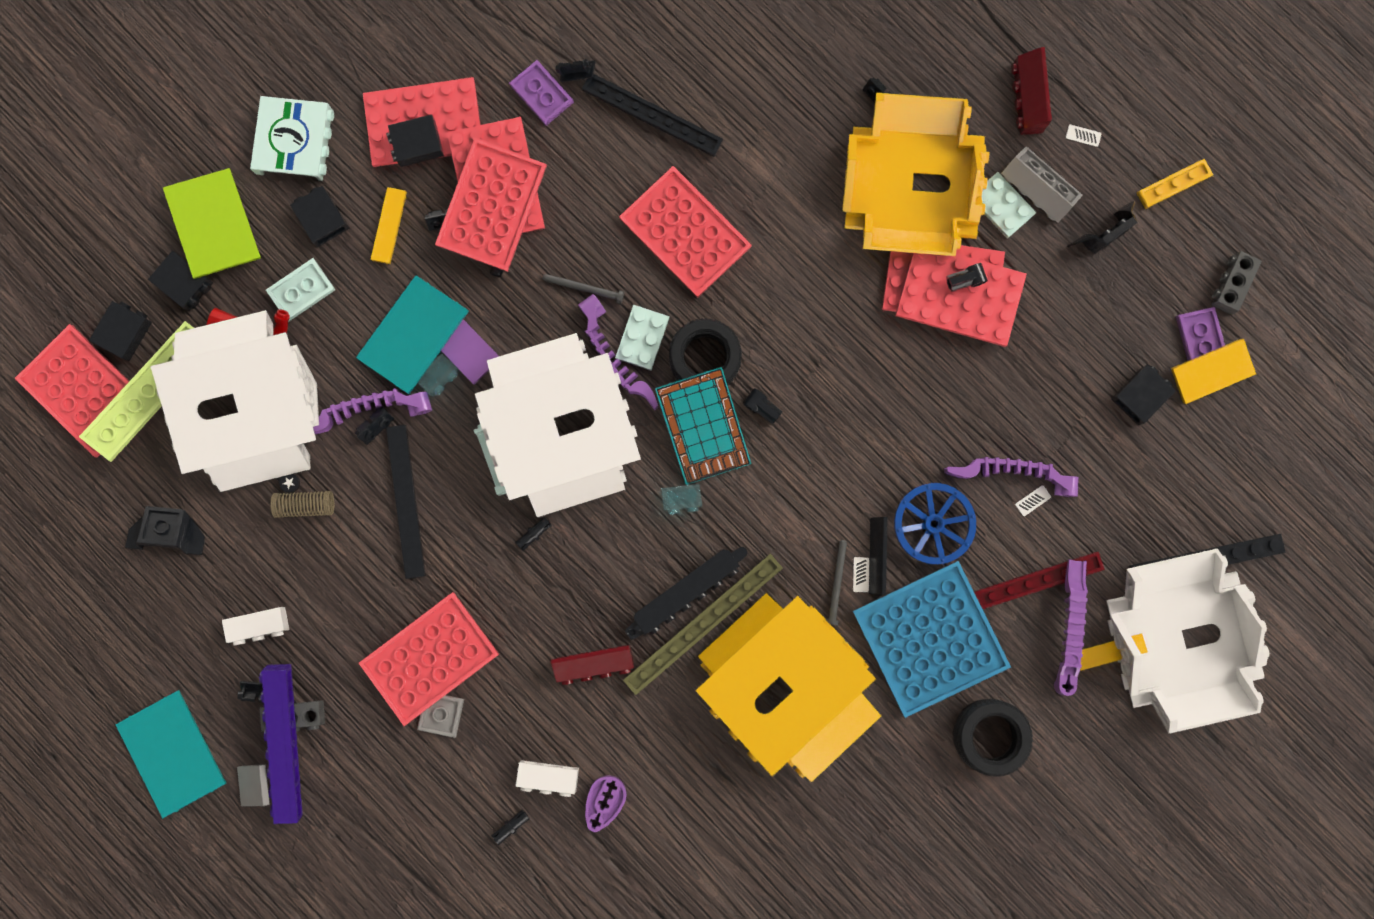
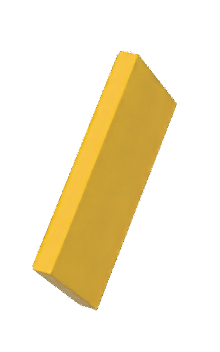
[1171,339,1256,404]

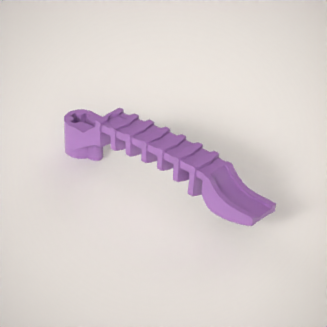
[578,294,659,410]
[313,388,432,434]
[944,457,1079,497]
[1054,560,1088,696]

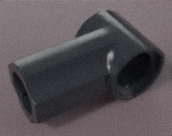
[946,263,988,292]
[743,388,783,425]

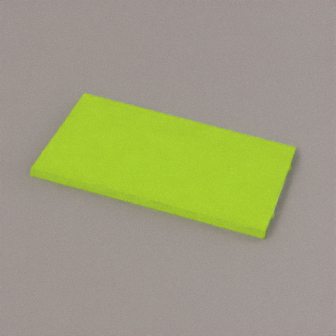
[163,168,261,279]

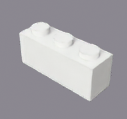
[222,607,289,646]
[516,760,579,797]

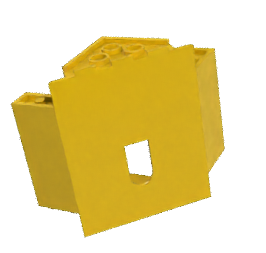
[842,93,989,256]
[695,593,881,782]

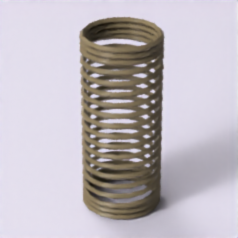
[270,491,335,518]

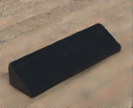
[869,517,888,595]

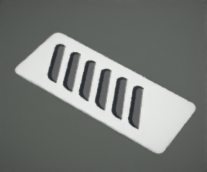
[1066,125,1101,147]
[1015,485,1051,516]
[853,557,869,592]

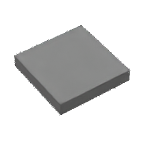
[417,695,464,738]
[237,765,269,806]

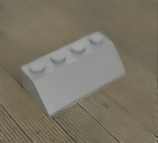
[1001,146,1083,222]

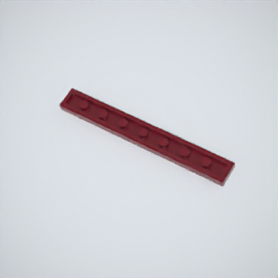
[974,551,1105,609]

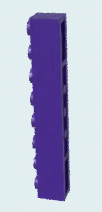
[259,664,303,824]

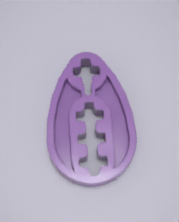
[585,775,627,832]

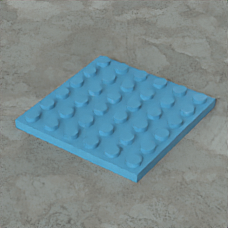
[853,561,1011,718]

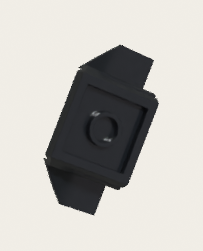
[1067,201,1138,254]
[125,506,205,555]

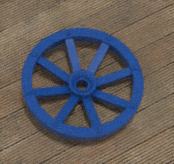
[894,483,976,564]

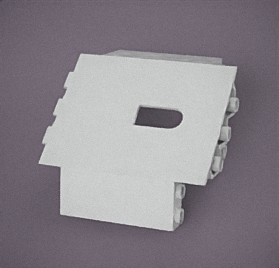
[151,310,319,492]
[475,333,641,517]
[1106,549,1269,734]

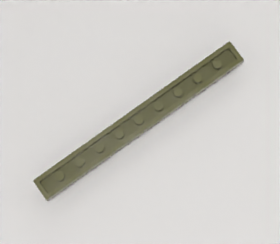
[623,554,783,695]

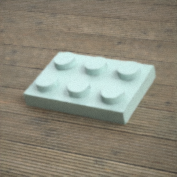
[982,172,1036,239]
[266,258,335,322]
[615,305,669,371]

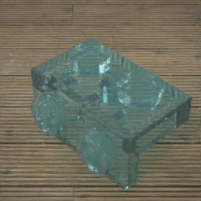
[418,354,459,397]
[661,484,702,515]

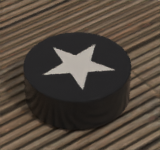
[279,474,300,493]

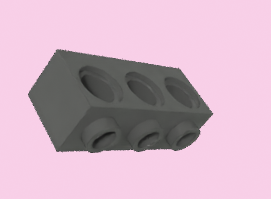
[1211,251,1262,315]
[260,700,325,732]

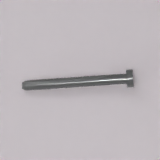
[543,274,625,304]
[826,540,847,626]

